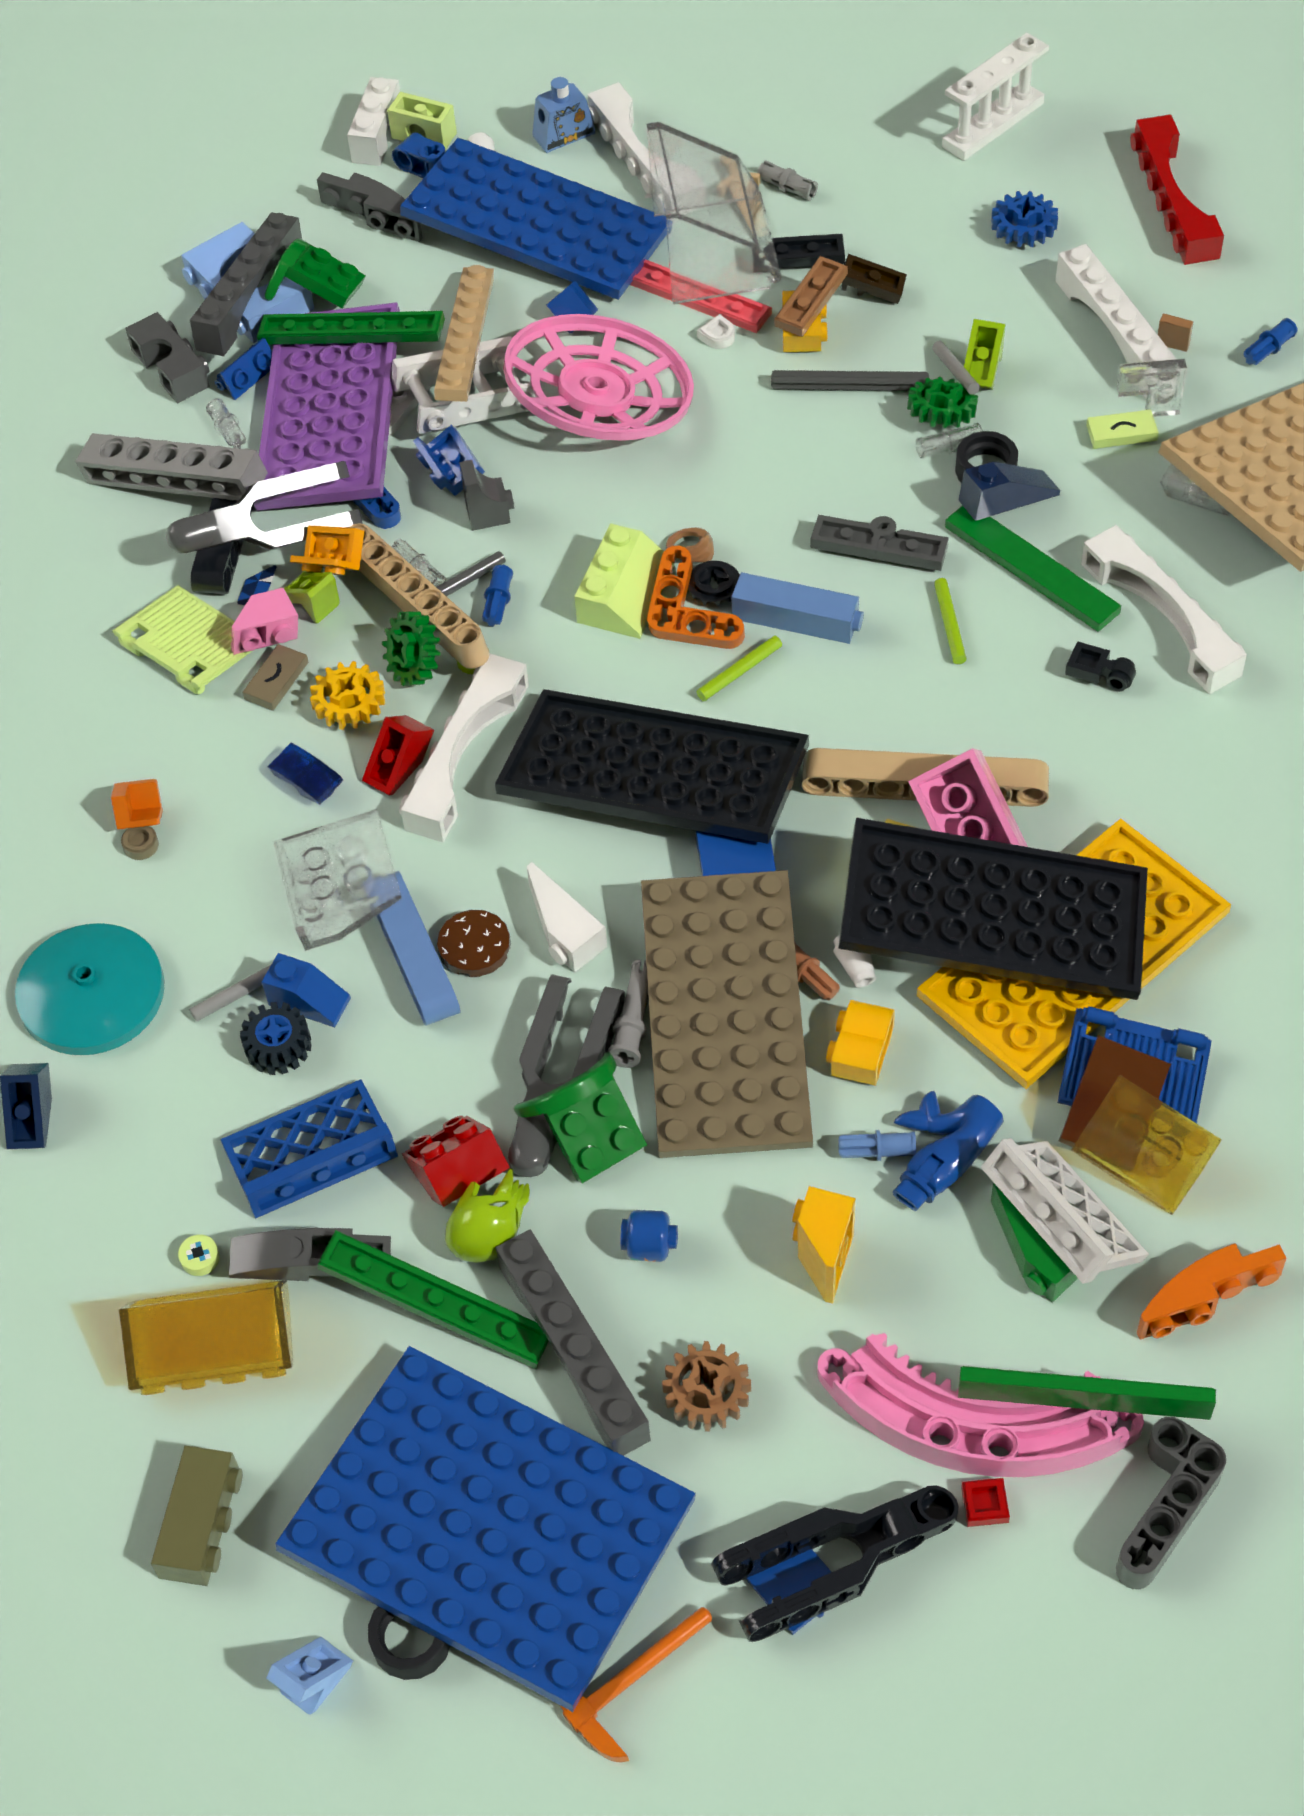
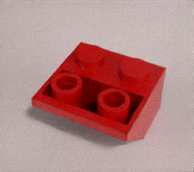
[402,1116,510,1207]

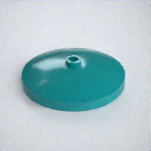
[15,923,165,1055]

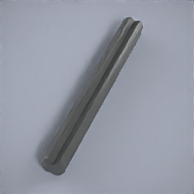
[771,370,929,391]

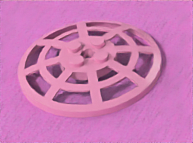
[503,314,694,441]

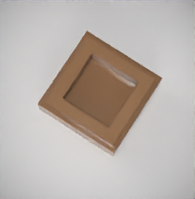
[1158,313,1194,352]

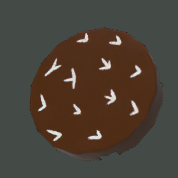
[437,910,511,977]

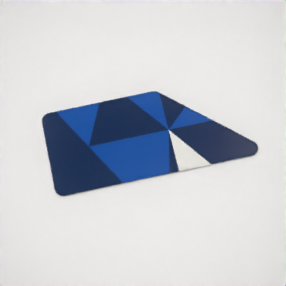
[237,565,277,605]

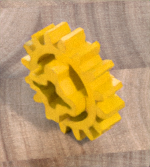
[310,661,385,730]

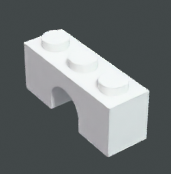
[347,77,400,166]

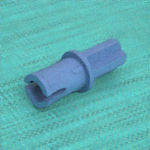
[838,1130,916,1161]

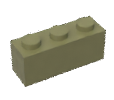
[151,1445,243,1586]

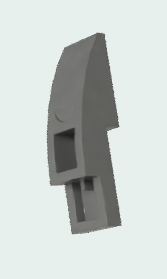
[317,172,423,242]
[229,1228,391,1281]

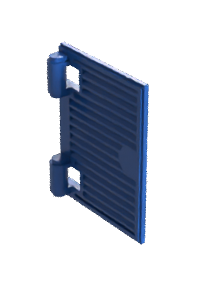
[1057,1006,1212,1136]

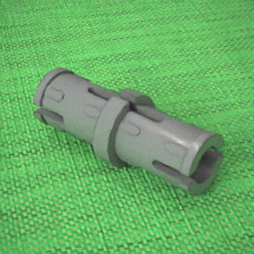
[758,160,818,201]

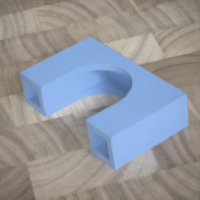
[181,222,315,343]

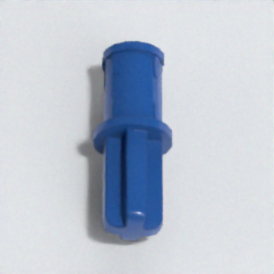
[1243,318,1298,365]
[482,565,513,627]

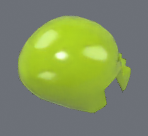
[445,1169,530,1263]

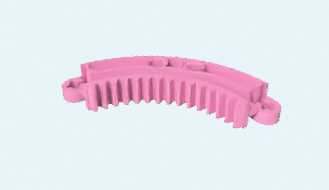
[817,1333,1144,1477]

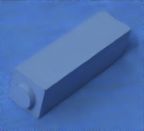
[731,572,864,644]

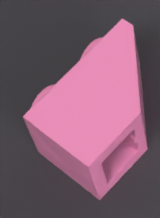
[231,588,298,655]

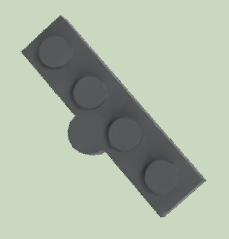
[810,514,949,571]

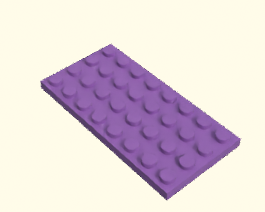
[253,302,400,511]

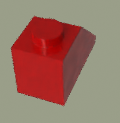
[362,715,434,795]

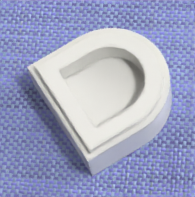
[697,314,735,349]

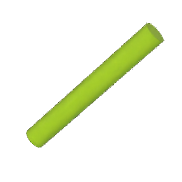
[934,578,967,664]
[696,635,782,701]

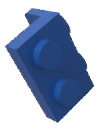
[413,424,485,496]

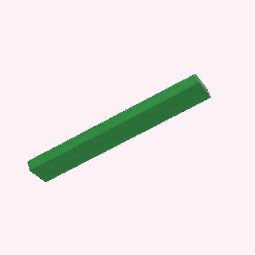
[257,311,445,345]
[945,505,1122,632]
[317,1230,549,1369]
[958,1366,1216,1420]

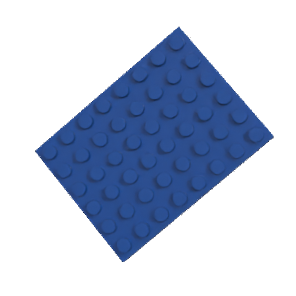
[275,1346,696,1712]

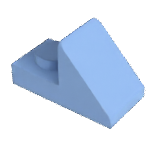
[266,1637,353,1715]

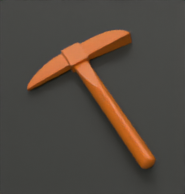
[559,1607,712,1762]

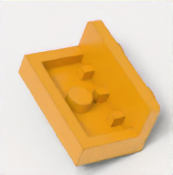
[290,525,365,575]

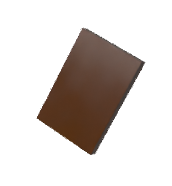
[1058,1035,1171,1171]

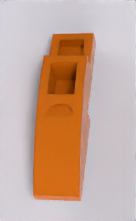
[1137,1243,1287,1340]

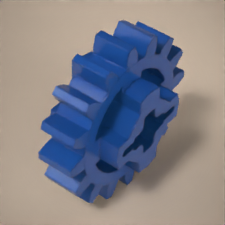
[991,191,1058,247]

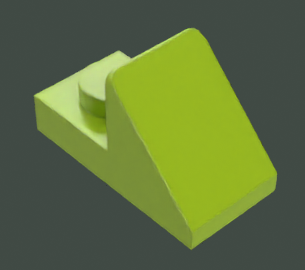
[964,319,1006,389]
[284,572,340,623]

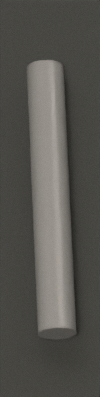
[932,341,980,395]
[189,965,271,1022]

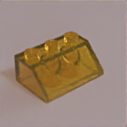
[1071,1075,1222,1215]

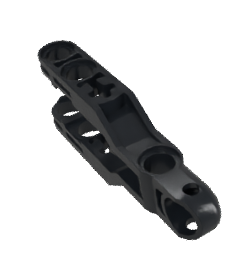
[711,1485,959,1642]

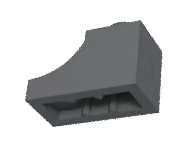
[459,460,514,531]

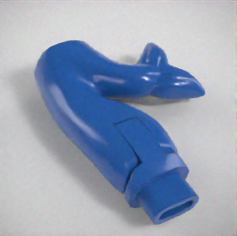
[893,1091,1004,1211]

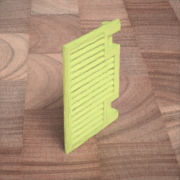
[112,585,252,694]

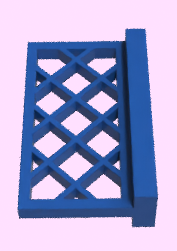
[220,1079,398,1219]

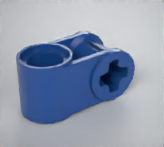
[392,133,446,178]

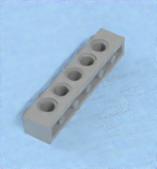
[75,433,268,501]

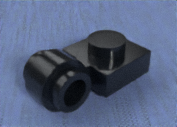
[1065,641,1136,692]

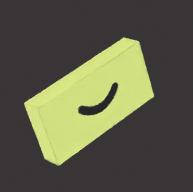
[1086,409,1159,449]

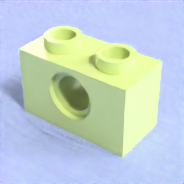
[387,92,457,150]

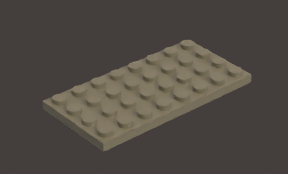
[641,870,813,1158]

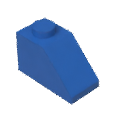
[262,953,351,1028]

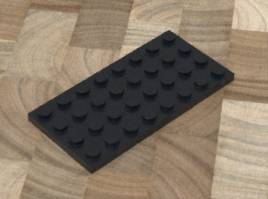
[495,689,809,844]
[838,818,1148,1000]

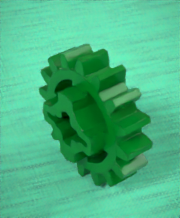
[907,377,978,429]
[382,611,441,686]

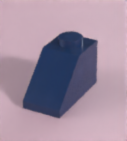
[0,1063,52,1149]

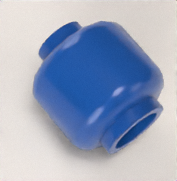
[620,1210,678,1262]

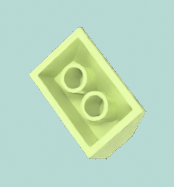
[574,523,675,639]

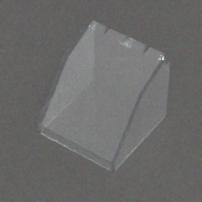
[646,122,782,304]

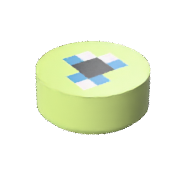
[178,1234,220,1276]

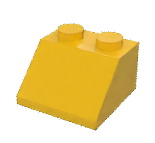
[792,1186,856,1304]

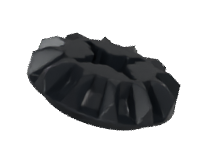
[688,561,740,606]

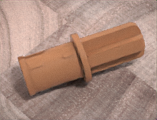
[795,943,840,1001]

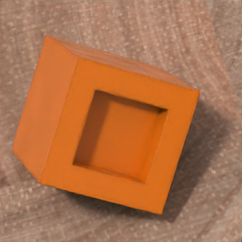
[111,779,163,829]

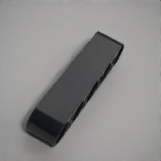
[190,498,254,594]

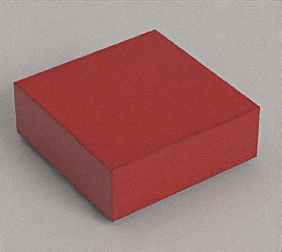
[961,1478,1010,1527]

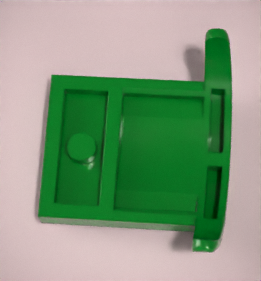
[265,238,366,309]
[513,1052,647,1183]

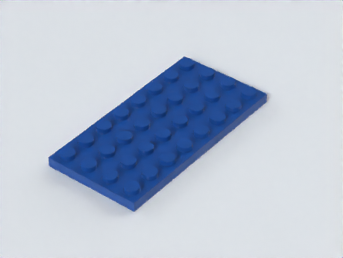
[400,138,672,300]

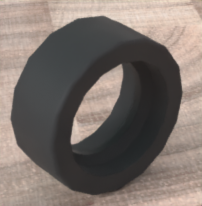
[955,431,1018,483]
[368,1606,451,1680]

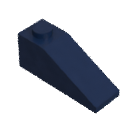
[958,462,1061,521]

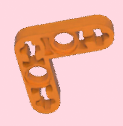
[647,545,745,649]

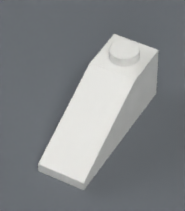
[527,862,607,973]

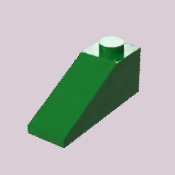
[991,1183,1078,1303]

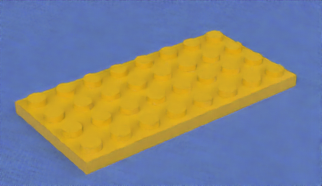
[916,818,1231,1089]

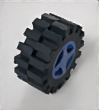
[240,1002,312,1075]

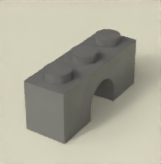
[125,312,210,404]

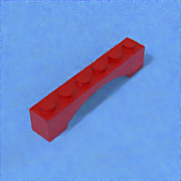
[1130,114,1224,265]

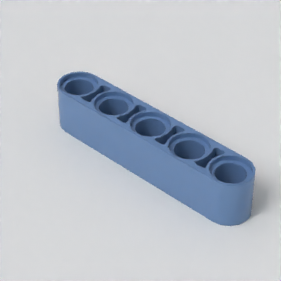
[364,871,461,1026]

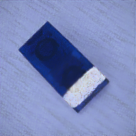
[267,742,343,805]

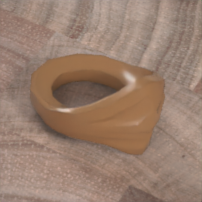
[666,527,714,562]

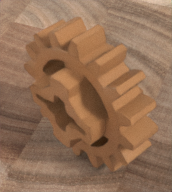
[662,1341,751,1432]

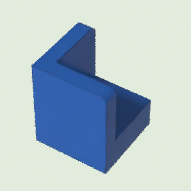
[546,281,598,333]

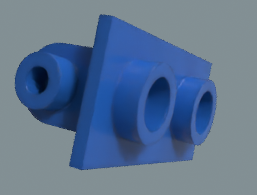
[215,338,272,400]

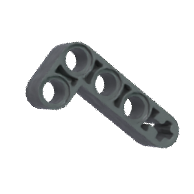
[1116,1417,1226,1589]

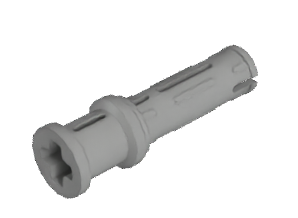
[608,960,648,1068]

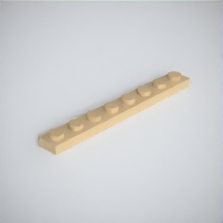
[434,265,494,402]

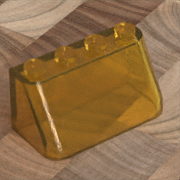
[119,1280,293,1395]

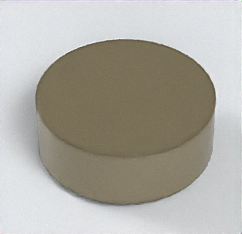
[121,826,159,860]

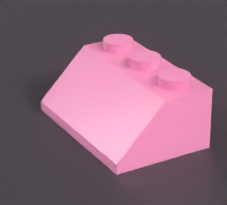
[908,748,1028,847]

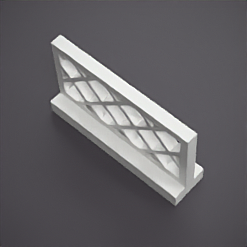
[981,1138,1149,1284]

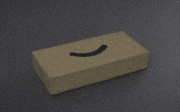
[243,644,309,711]

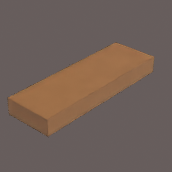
[774,256,848,337]

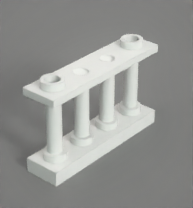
[942,33,1049,161]
[391,336,536,434]

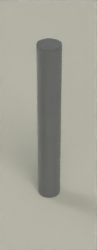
[436,551,506,597]

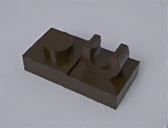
[841,254,907,304]

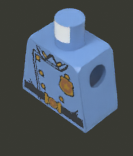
[533,77,596,153]

